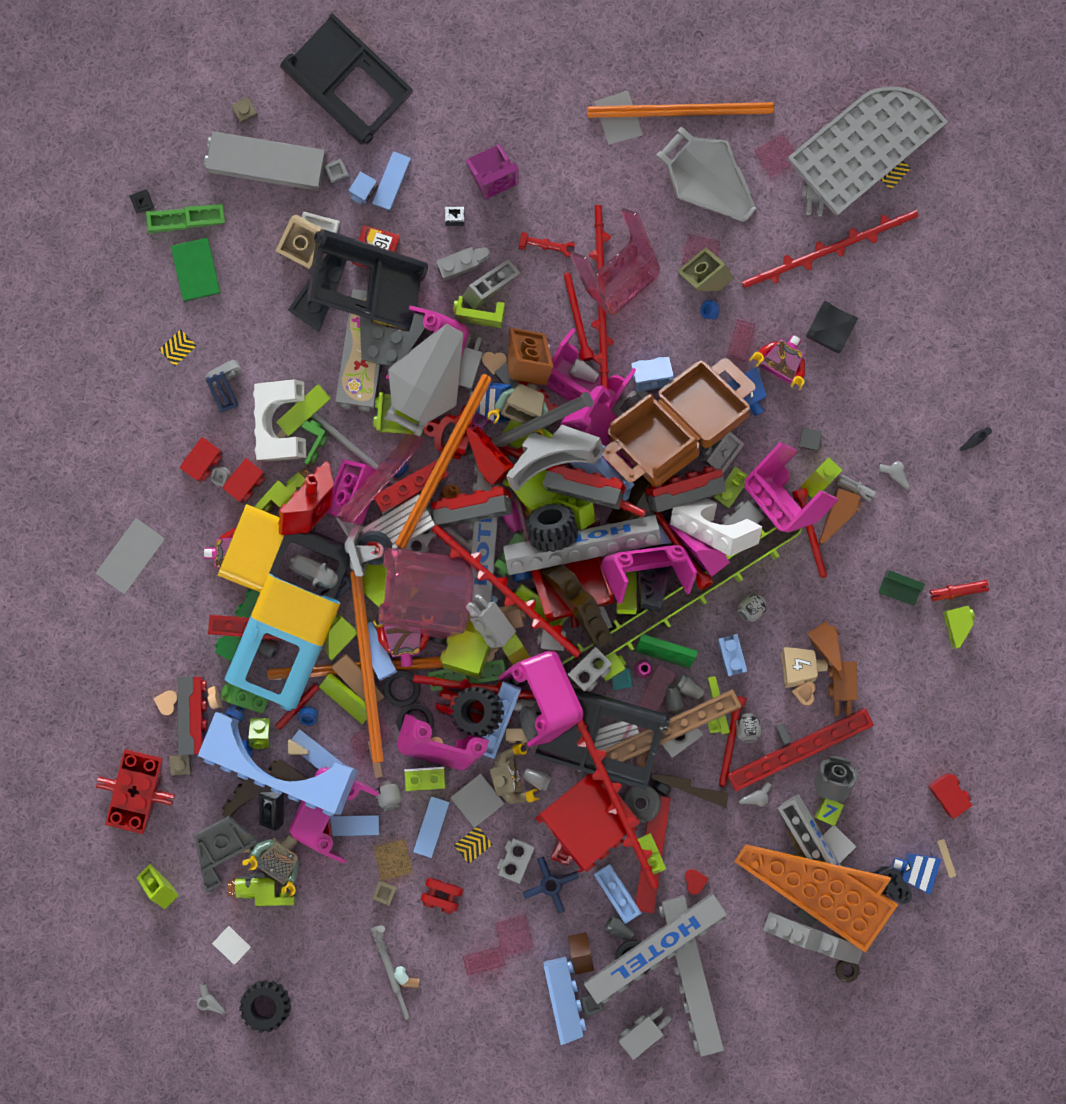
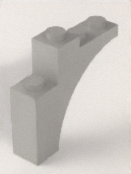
[506,425,604,491]
[763,912,863,964]

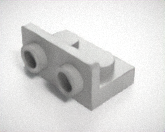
[699,432,744,473]

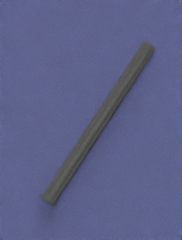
[467,392,593,461]

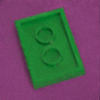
[171,237,221,302]
[635,634,697,669]

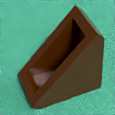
[568,932,594,975]

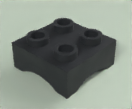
[805,301,858,354]

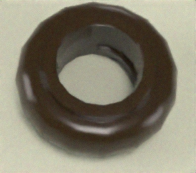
[835,960,859,983]

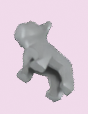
[288,553,338,589]

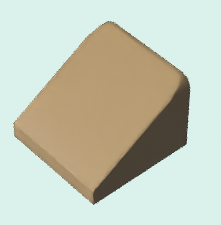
[288,739,310,755]

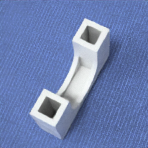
[253,379,306,462]
[670,498,762,556]

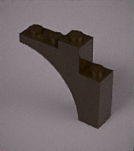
[540,564,614,650]
[221,759,310,817]

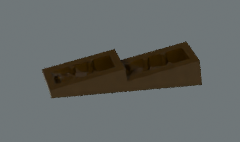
[651,773,728,808]

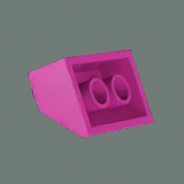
[326,460,382,526]
[668,523,730,577]

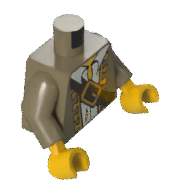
[490,743,540,804]

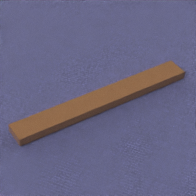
[603,689,742,762]

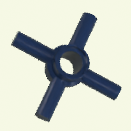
[523,856,579,914]

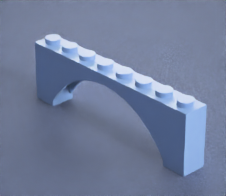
[198,712,358,817]

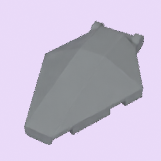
[656,127,756,222]
[385,324,463,436]

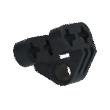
[872,866,912,904]

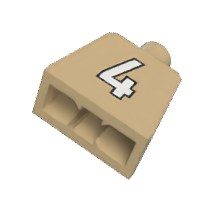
[781,647,828,688]

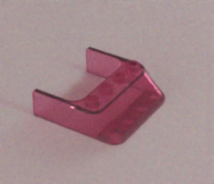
[570,208,660,315]

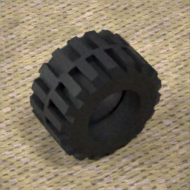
[526,503,578,552]
[450,687,504,736]
[239,980,291,1033]

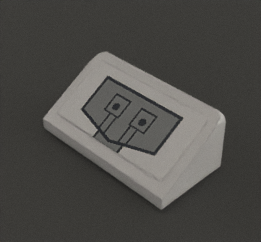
[612,390,649,418]

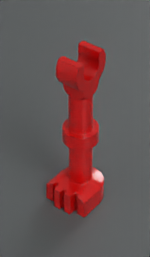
[518,232,575,258]

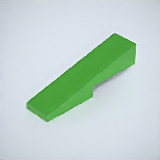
[145,204,225,234]
[428,659,508,691]

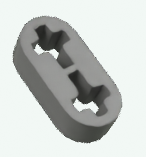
[205,360,242,387]

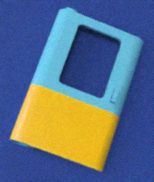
[225,573,341,711]

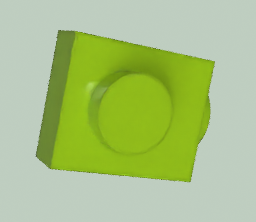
[248,718,270,749]

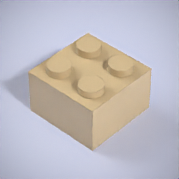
[276,215,323,269]

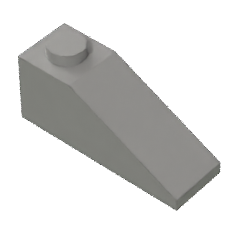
[462,259,520,310]

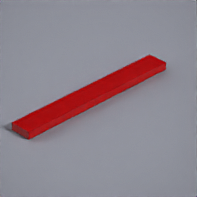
[727,708,874,792]

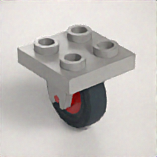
[345,525,392,577]

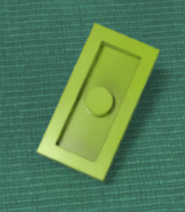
[713,466,748,509]
[638,833,666,874]

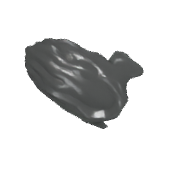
[519,702,542,741]

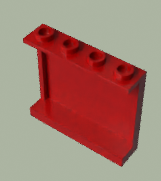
[531,556,614,623]
[535,773,640,873]

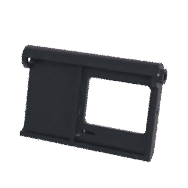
[534,687,670,790]

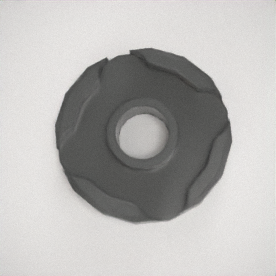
[623,785,661,823]

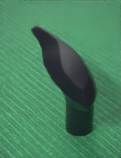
[959,427,992,451]

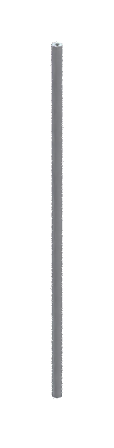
[292,401,508,578]

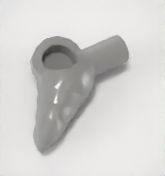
[879,461,910,490]
[739,781,772,807]
[197,984,226,1015]

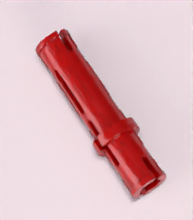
[930,579,989,602]

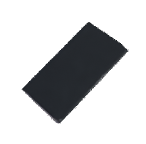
[259,792,284,831]

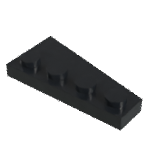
[288,254,348,333]
[637,546,672,613]

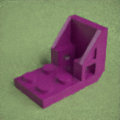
[466,144,519,200]

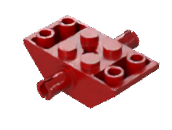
[278,461,334,535]
[96,749,175,834]

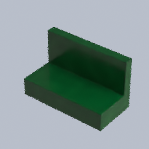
[878,570,925,606]

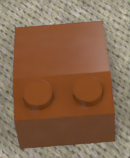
[507,327,553,385]

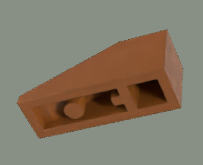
[818,488,862,545]
[807,621,846,681]

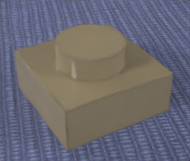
[231,97,258,123]
[169,755,191,776]
[372,880,397,906]

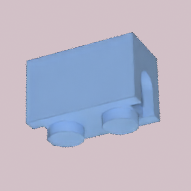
[631,357,673,392]
[717,634,747,676]

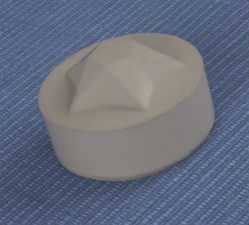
[211,466,231,486]

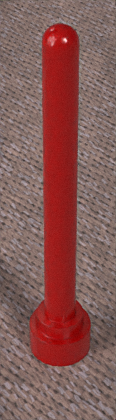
[564,272,594,362]
[792,488,827,578]
[654,512,713,590]
[719,696,747,787]

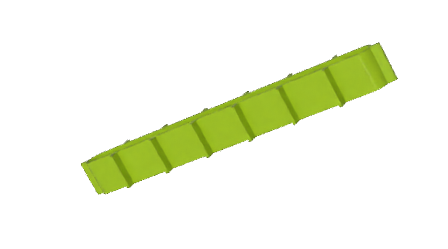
[562,527,802,681]

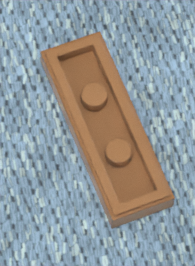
[332,653,385,703]

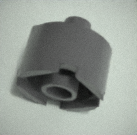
[814,756,858,802]

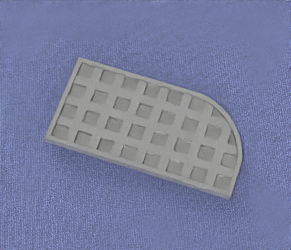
[786,87,948,217]

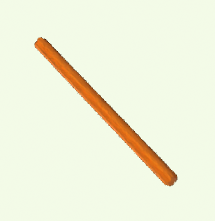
[587,102,775,118]
[395,374,492,549]
[350,572,384,763]
[267,656,443,680]

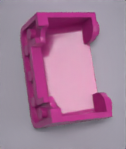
[560,385,632,474]
[397,714,489,770]

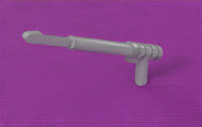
[370,925,410,1020]

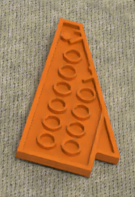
[734,844,898,953]

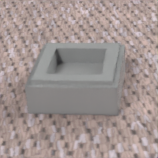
[324,158,349,184]

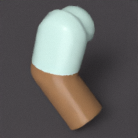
[394,966,420,988]

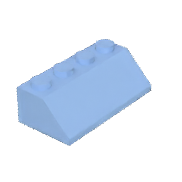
[544,957,586,1045]

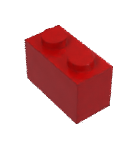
[179,437,223,483]
[222,458,266,503]
[928,773,973,819]

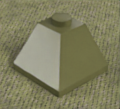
[677,247,734,291]

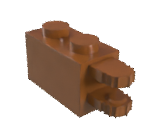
[828,662,857,716]

